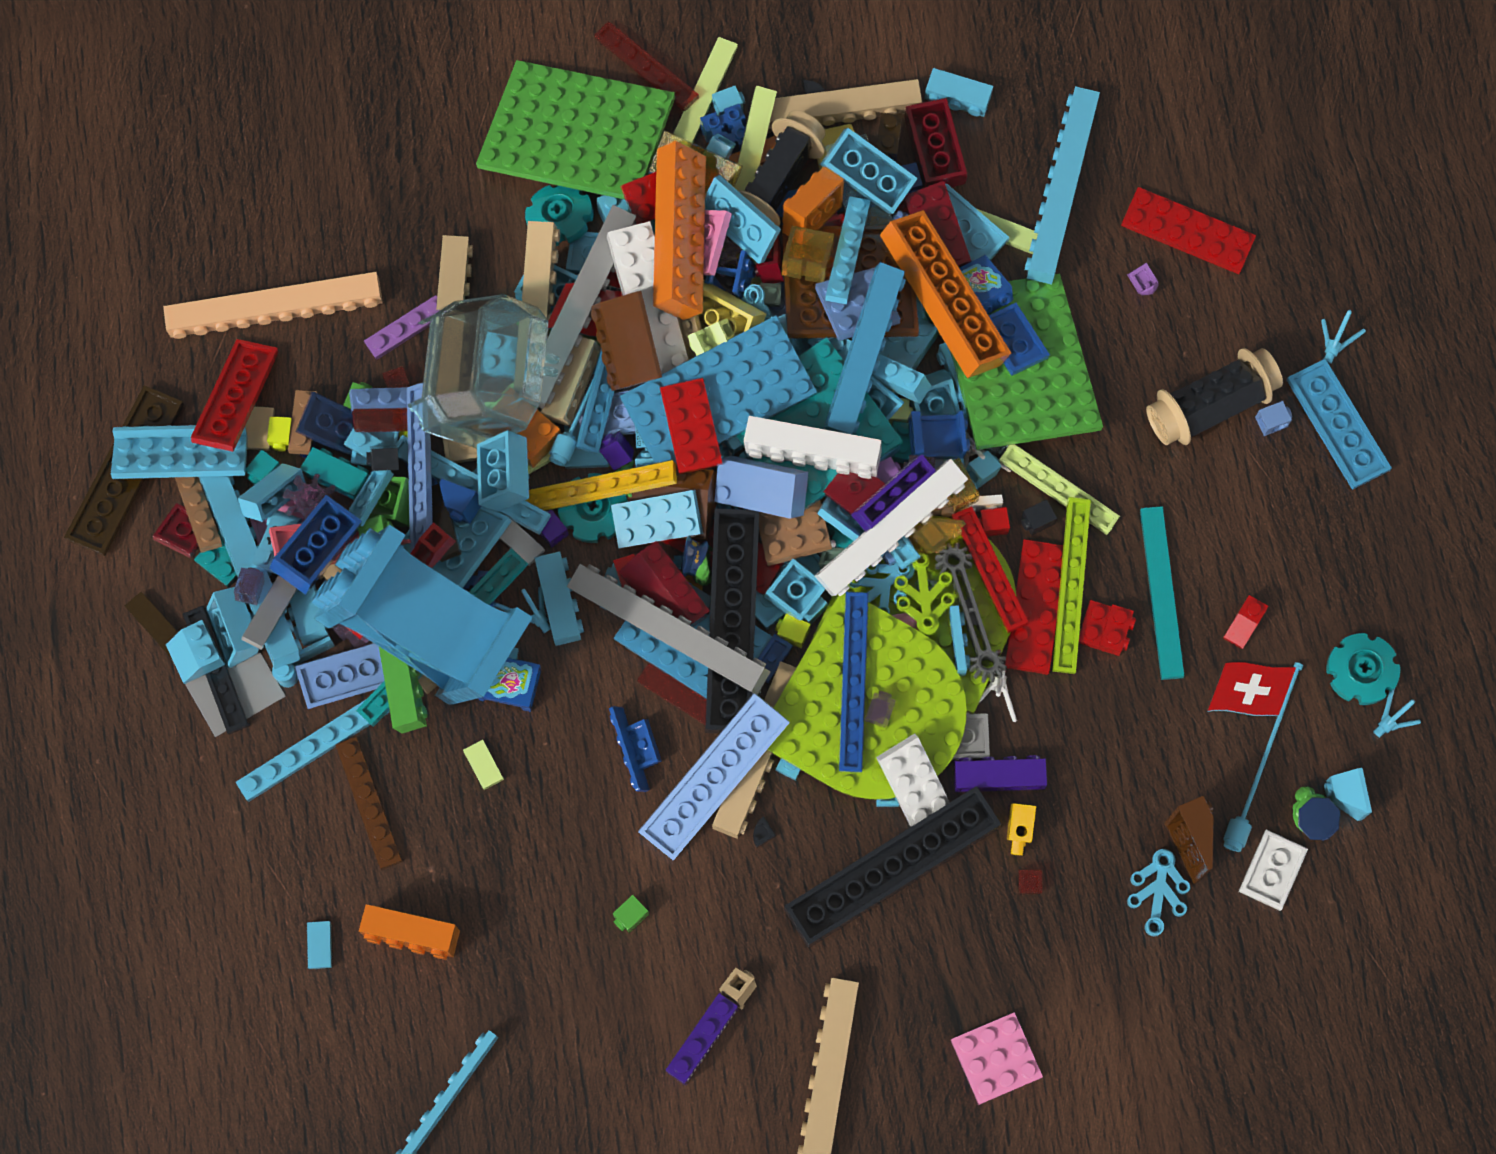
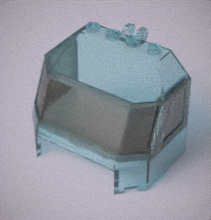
[407,294,560,449]

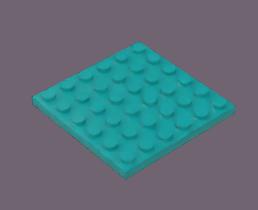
[736,337,903,510]

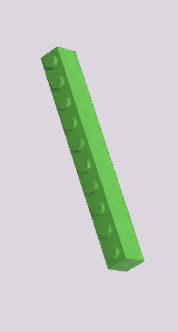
[358,515,427,734]

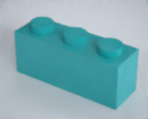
[300,447,369,500]

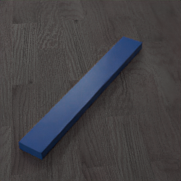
[839,592,868,773]

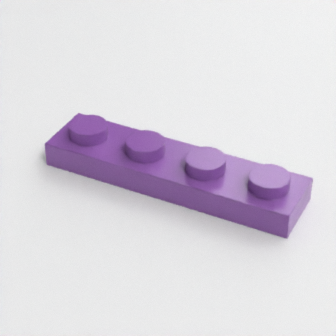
[364,295,437,360]

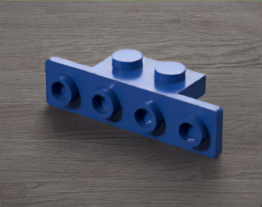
[609,706,662,792]

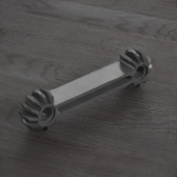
[935,543,1006,683]

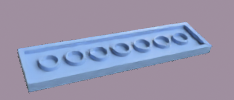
[638,694,790,860]

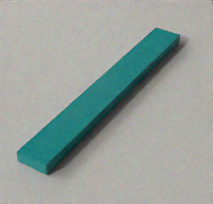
[1140,506,1184,680]

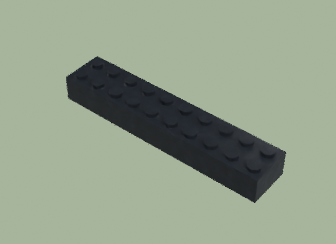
[705,509,759,734]
[784,786,1001,948]

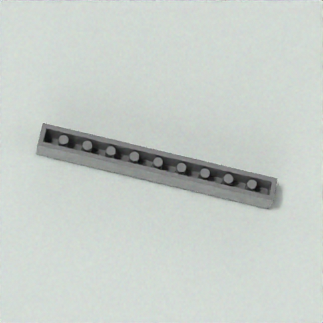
[520,205,637,409]
[567,564,770,695]

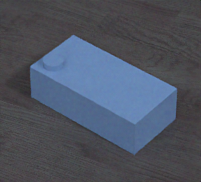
[714,456,809,519]

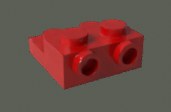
[1079,600,1136,656]

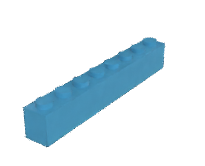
[823,262,906,435]

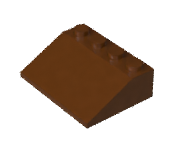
[591,291,662,391]
[628,464,717,541]
[1165,796,1214,885]

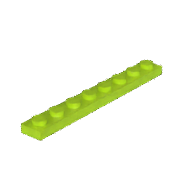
[1052,497,1091,674]

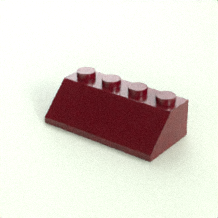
[619,540,710,627]

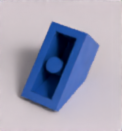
[439,478,481,524]

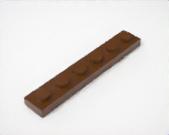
[335,737,402,870]

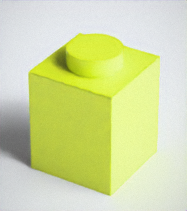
[267,417,292,452]
[775,614,811,649]

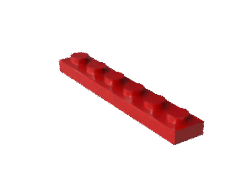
[952,506,1029,633]

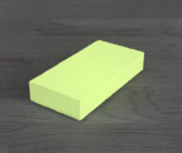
[463,740,504,790]

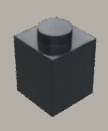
[366,445,399,471]
[1021,499,1057,535]

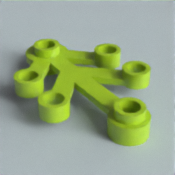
[894,552,955,635]

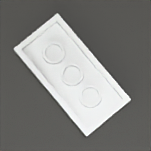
[876,734,950,827]

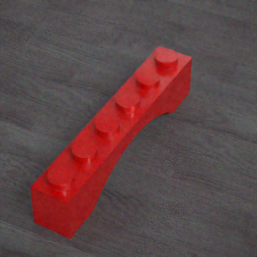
[346,522,456,643]

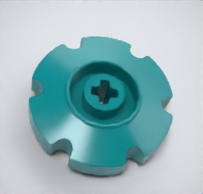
[525,185,594,246]
[558,473,628,543]
[1326,633,1400,705]

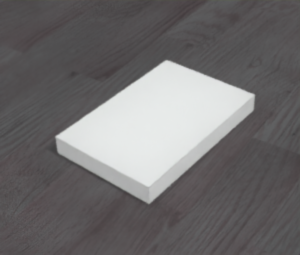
[1239,829,1308,911]

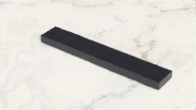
[183,606,249,735]

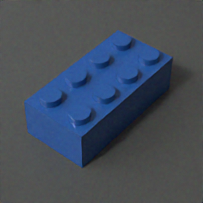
[269,495,362,595]

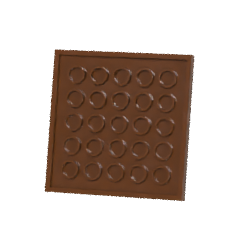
[782,225,919,338]

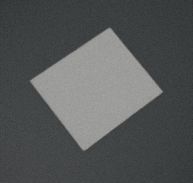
[185,651,285,737]

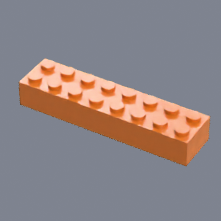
[653,141,706,320]
[880,210,1012,379]

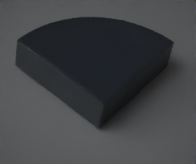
[803,80,825,94]
[753,817,776,848]

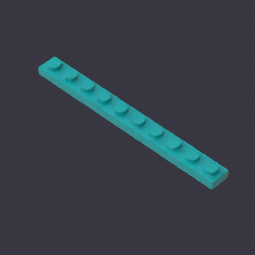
[356,548,529,727]

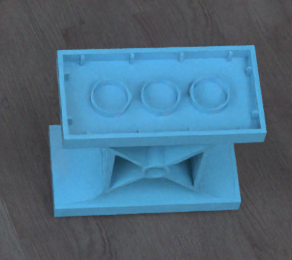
[311,525,533,705]

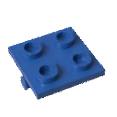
[704,250,756,299]

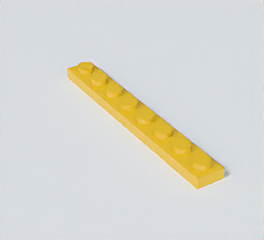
[525,460,677,511]

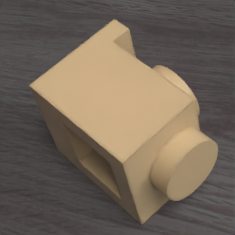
[720,968,757,1010]

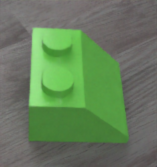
[368,477,410,527]

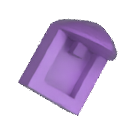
[1127,263,1159,295]

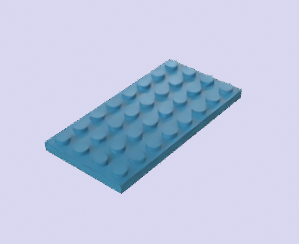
[620,316,817,467]

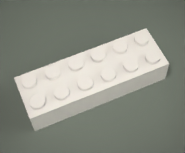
[744,416,882,479]

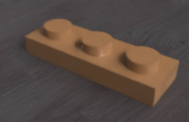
[288,390,318,455]

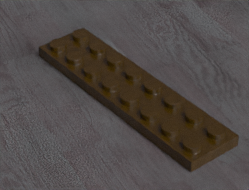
[64,385,184,556]

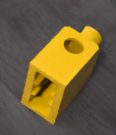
[1007,803,1036,856]

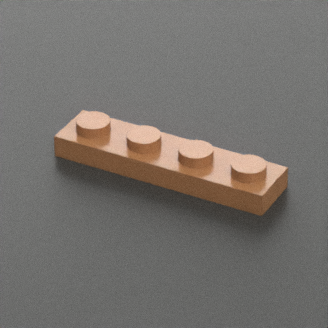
[175,477,222,553]

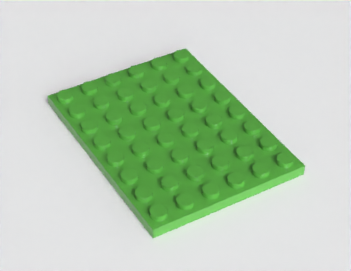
[476,60,675,200]
[950,274,1103,450]

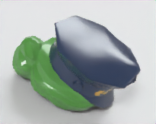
[680,535,713,586]
[1292,787,1340,841]

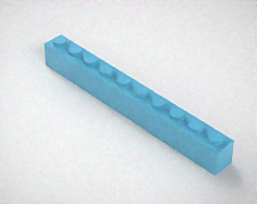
[1024,86,1100,285]
[199,476,302,669]

